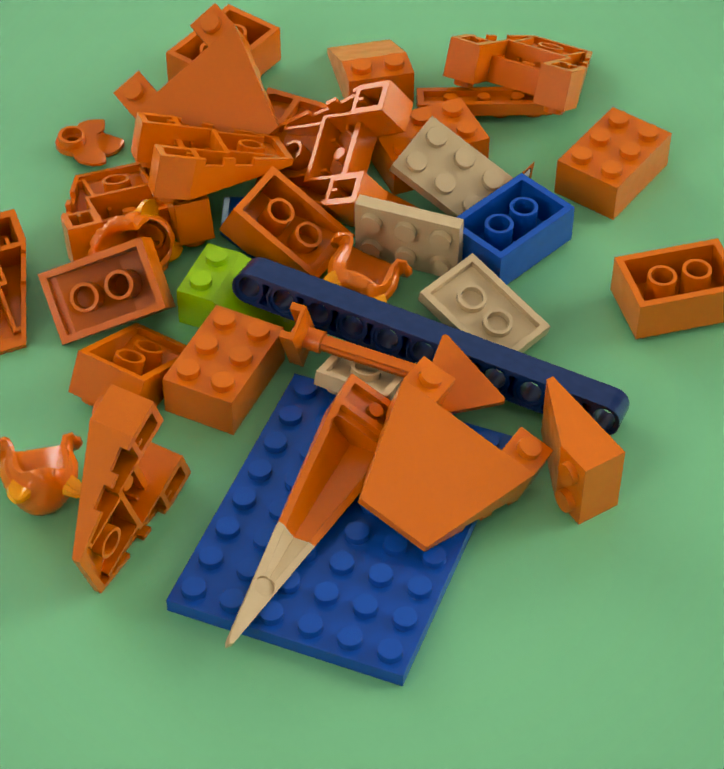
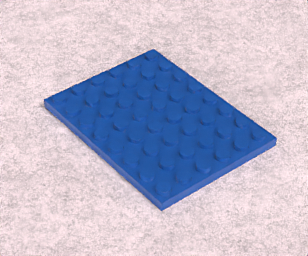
[166,373,512,686]

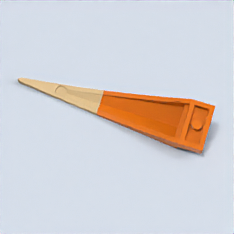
[225,373,391,648]

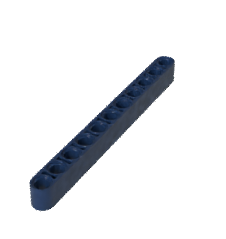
[232,257,629,435]

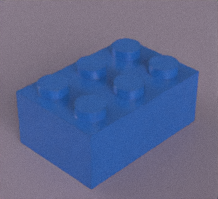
[457,173,575,285]

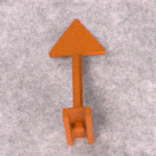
[278,302,505,414]

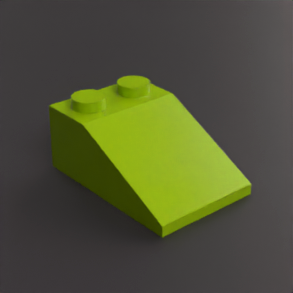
[176,243,296,332]

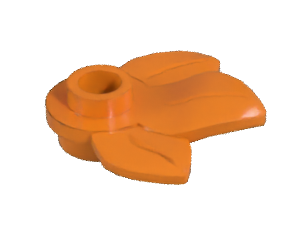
[55,119,125,167]

